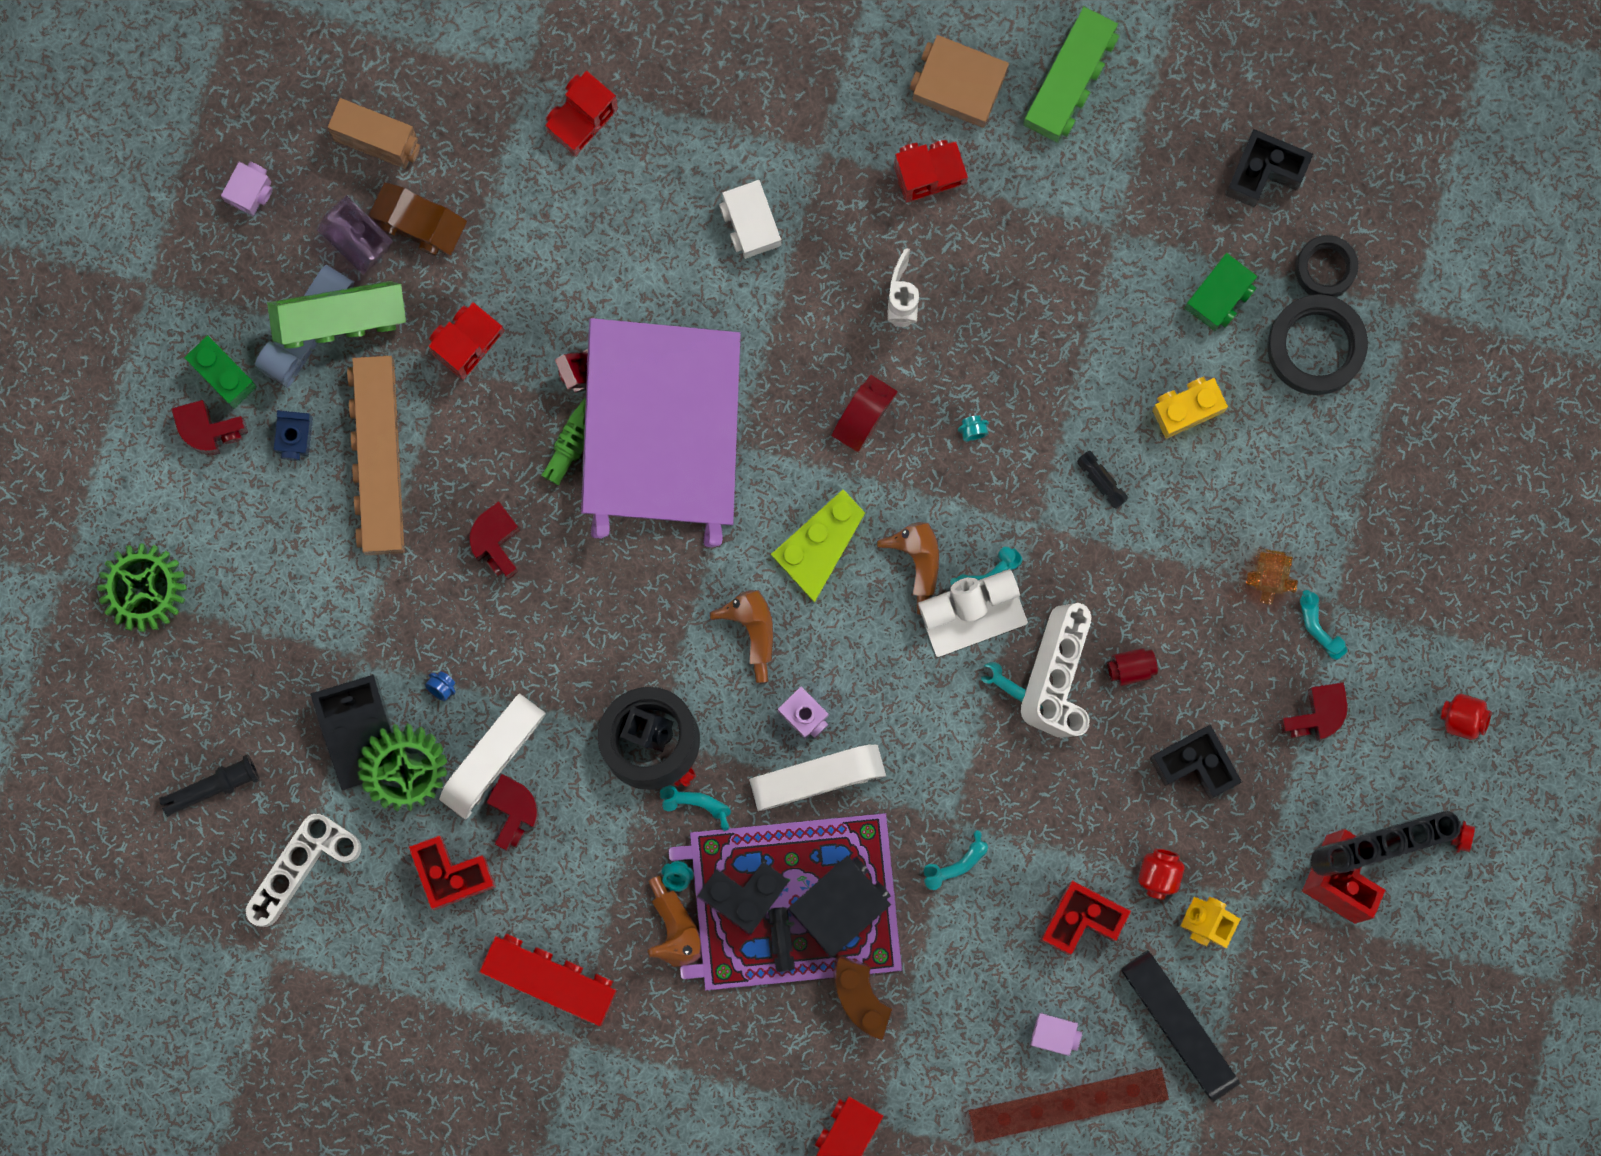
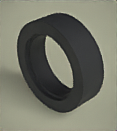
[1268,295,1368,395]
[598,687,700,790]

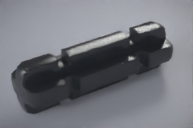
[1077,451,1128,509]
[768,907,795,972]

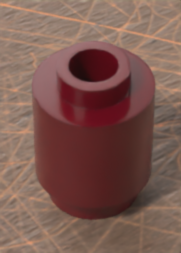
[1107,648,1158,686]

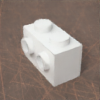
[719,180,781,259]

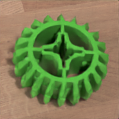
[97,543,187,632]
[358,723,447,812]

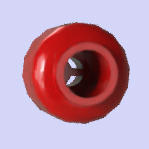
[1440,694,1492,740]
[1138,848,1185,900]

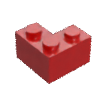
[545,70,618,157]
[894,140,968,203]
[429,302,505,381]
[1302,829,1386,924]
[409,835,496,911]
[1040,881,1131,956]

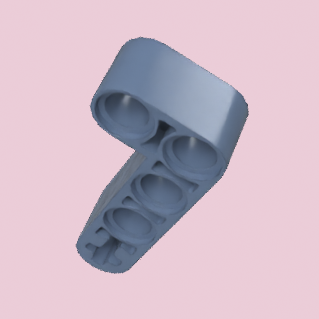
[255,265,354,388]

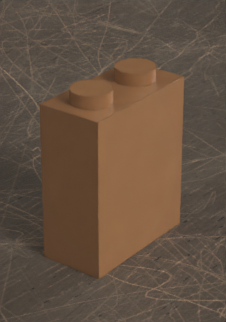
[909,35,1009,128]
[328,98,420,169]

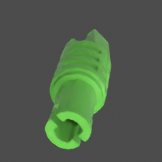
[541,398,586,486]

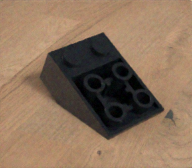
[310,674,404,791]

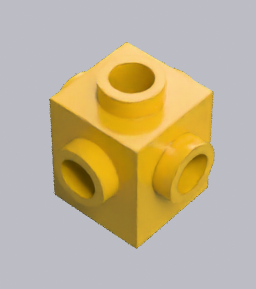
[1180,896,1241,949]

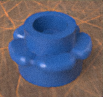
[425,671,456,701]

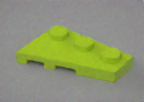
[771,489,865,603]

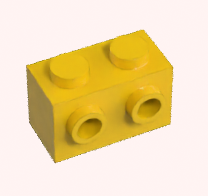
[1152,377,1228,439]

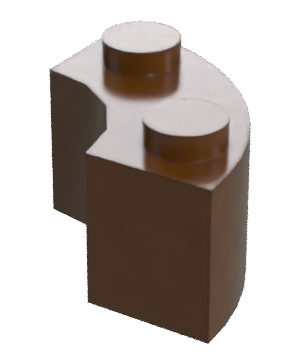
[368,182,467,256]
[834,954,892,1041]

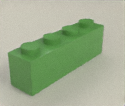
[1023,7,1120,143]
[267,281,406,348]

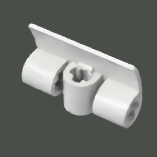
[887,249,919,327]
[918,569,1028,657]

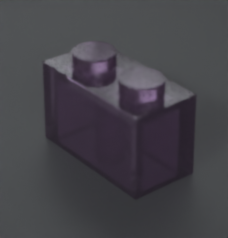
[317,195,393,275]

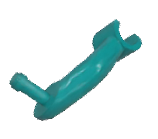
[950,546,1022,585]
[1300,590,1348,660]
[981,662,1043,708]
[660,785,731,831]
[924,830,989,890]

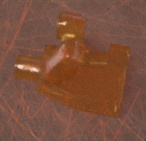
[1246,548,1298,605]

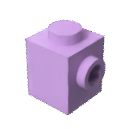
[221,162,272,216]
[778,687,829,739]
[1030,1013,1082,1056]

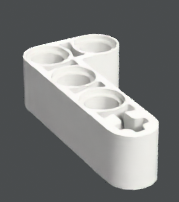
[1021,603,1091,738]
[439,694,546,820]
[749,745,886,811]
[246,814,361,927]

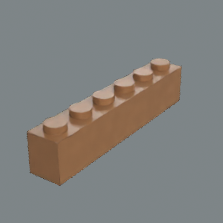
[347,356,405,555]

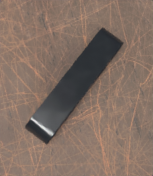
[1310,811,1461,876]
[1121,950,1240,1103]

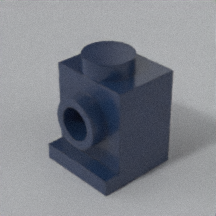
[274,410,313,461]

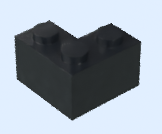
[1225,129,1313,208]
[1150,724,1242,800]
[697,861,790,936]

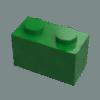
[1185,253,1257,332]
[184,335,257,409]

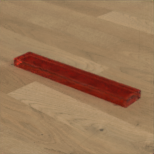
[968,1067,1169,1143]

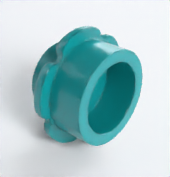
[958,415,989,442]
[661,861,694,891]

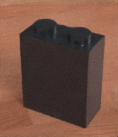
[787,855,891,958]

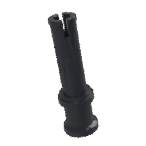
[159,754,260,817]

